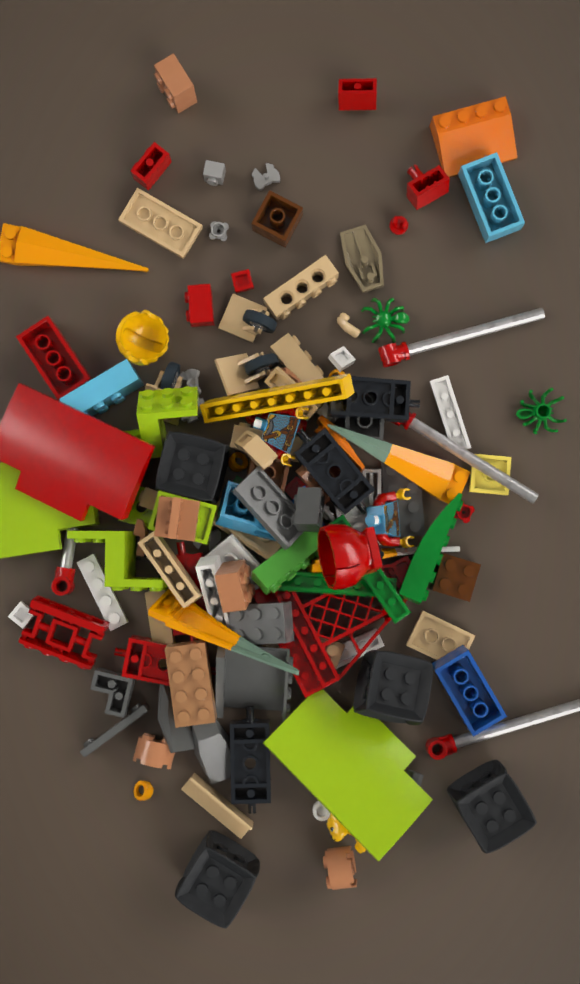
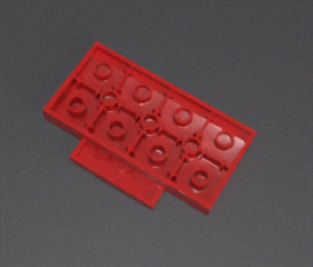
[0,383,155,521]

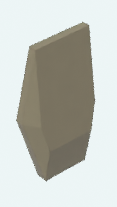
[340,224,384,293]

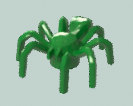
[361,298,410,343]
[516,388,567,434]

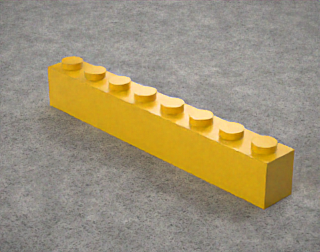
[200,373,355,423]

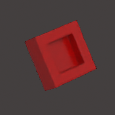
[231,269,254,294]
[284,476,307,500]

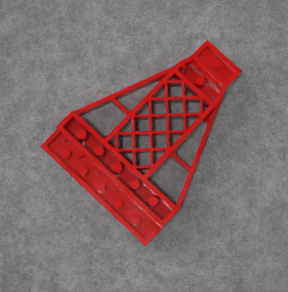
[253,556,410,698]

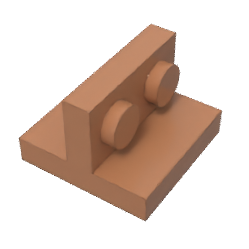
[154,496,200,541]

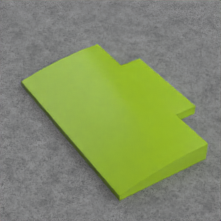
[0,462,100,559]
[263,689,433,861]

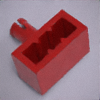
[407,165,450,210]

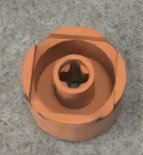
[133,733,175,769]
[323,845,357,890]

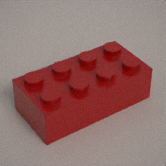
[16,316,92,402]

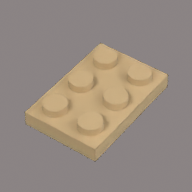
[406,610,475,660]

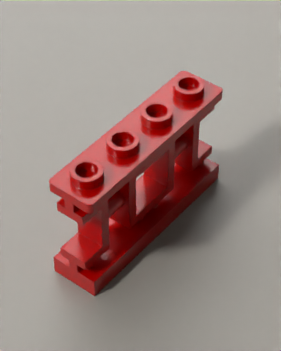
[18,595,110,670]

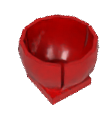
[317,524,383,590]

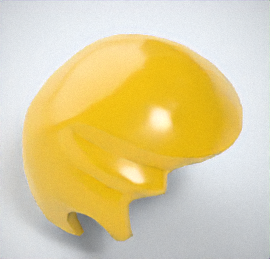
[116,310,169,366]

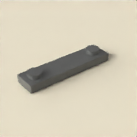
[80,702,150,757]

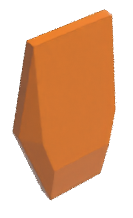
[314,415,365,473]

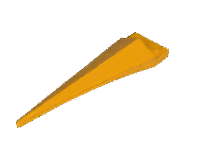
[0,223,149,272]

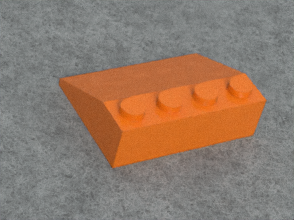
[430,96,517,177]

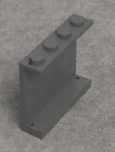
[216,646,293,722]

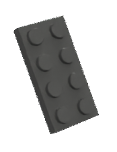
[380,462,425,537]
[232,466,303,550]

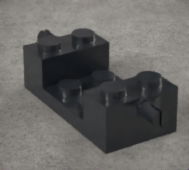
[326,375,420,423]
[293,428,375,515]
[230,706,271,814]

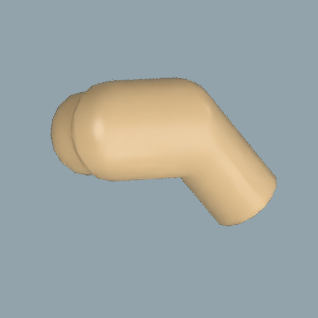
[337,313,361,338]

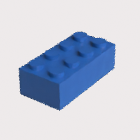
[432,645,507,737]

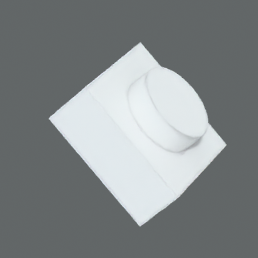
[328,346,356,372]
[8,601,35,629]

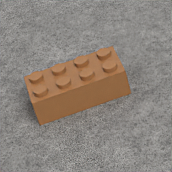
[165,640,217,728]

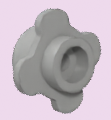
[209,221,229,241]

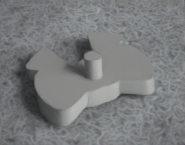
[252,163,280,191]
[180,369,201,395]
[193,529,221,551]

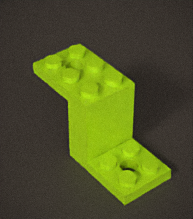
[124,386,198,458]
[118,487,217,545]
[67,530,168,591]

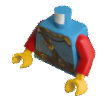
[253,407,309,467]
[365,488,414,549]

